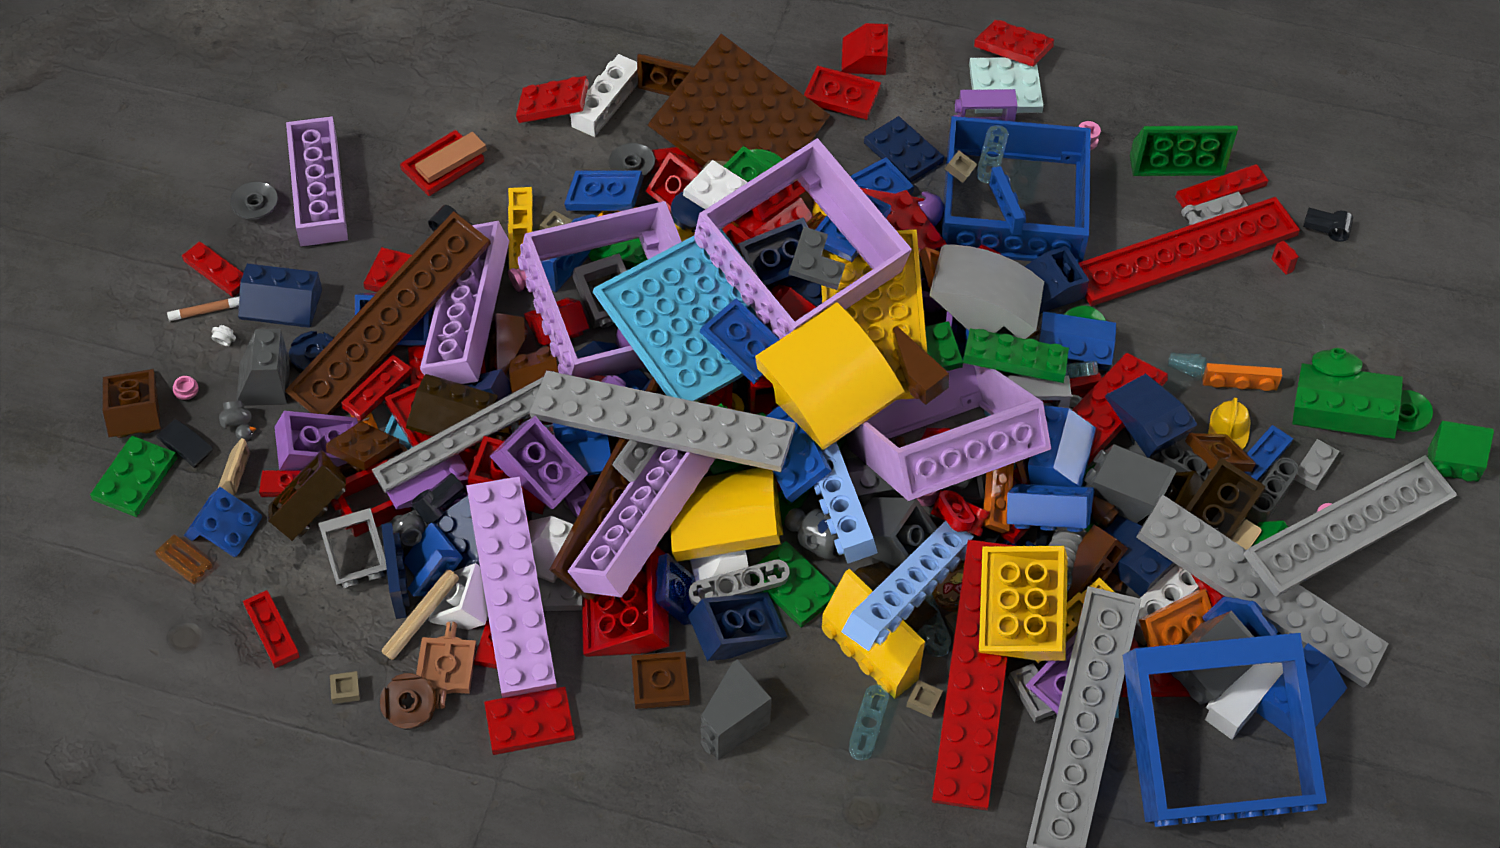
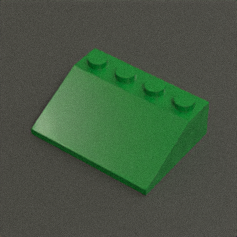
[1130,126,1238,176]
[1292,363,1403,439]

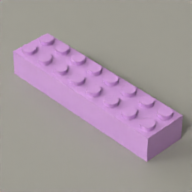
[420,221,509,384]
[568,446,716,597]
[466,476,556,698]

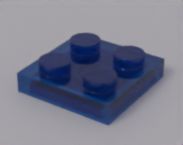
[655,553,695,626]

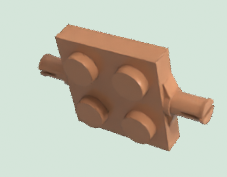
[416,621,477,709]

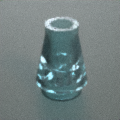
[1168,352,1207,378]

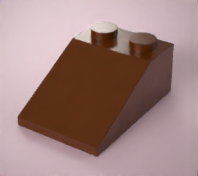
[509,347,559,423]
[103,369,161,438]

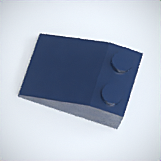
[1105,374,1198,458]
[1102,515,1176,597]
[688,592,787,661]

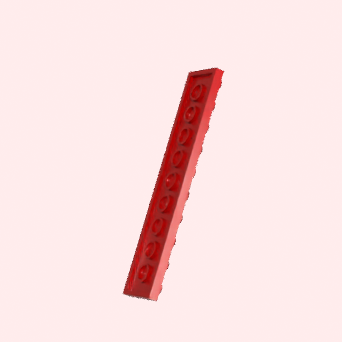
[1078,197,1300,307]
[974,352,1168,545]
[932,540,1015,811]

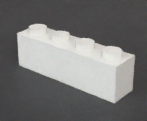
[1205,663,1283,740]

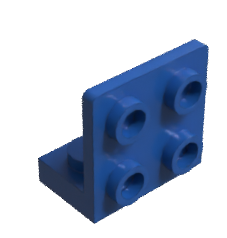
[553,423,611,476]
[184,487,262,557]
[404,523,463,596]
[1202,596,1278,637]

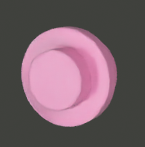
[173,376,199,400]

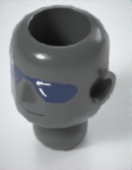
[784,508,839,560]

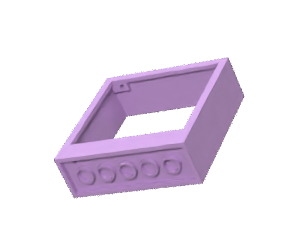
[694,138,912,339]
[518,201,682,379]
[846,363,1051,501]

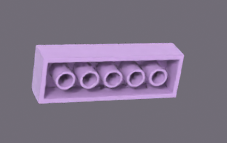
[286,116,348,247]

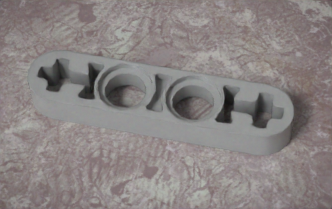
[689,560,790,606]

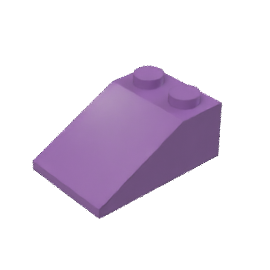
[275,411,358,471]
[490,416,588,509]
[387,454,470,509]
[1026,632,1077,714]

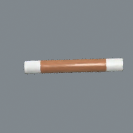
[167,297,239,322]

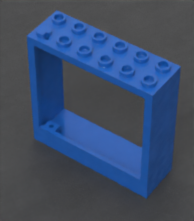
[941,116,1091,263]
[1122,633,1327,827]

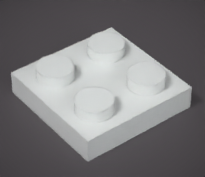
[683,160,748,209]

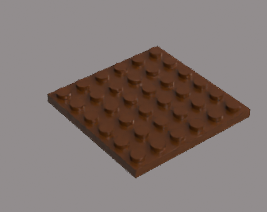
[648,34,830,167]

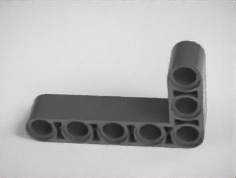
[1157,443,1299,525]

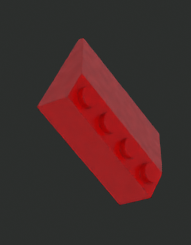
[582,546,670,657]

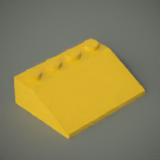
[979,546,1068,661]
[822,569,925,699]

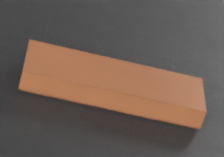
[415,132,487,183]

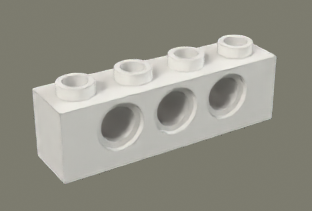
[570,54,638,137]
[1133,564,1200,646]

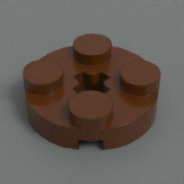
[380,673,437,729]

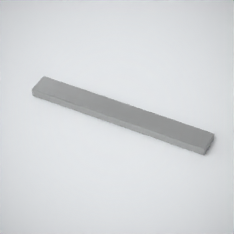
[372,371,554,493]

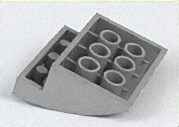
[929,245,1044,339]

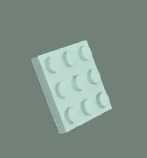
[969,57,1043,113]

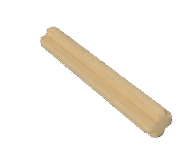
[382,569,459,660]

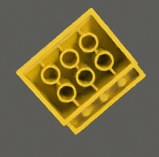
[755,302,905,450]
[670,467,783,562]

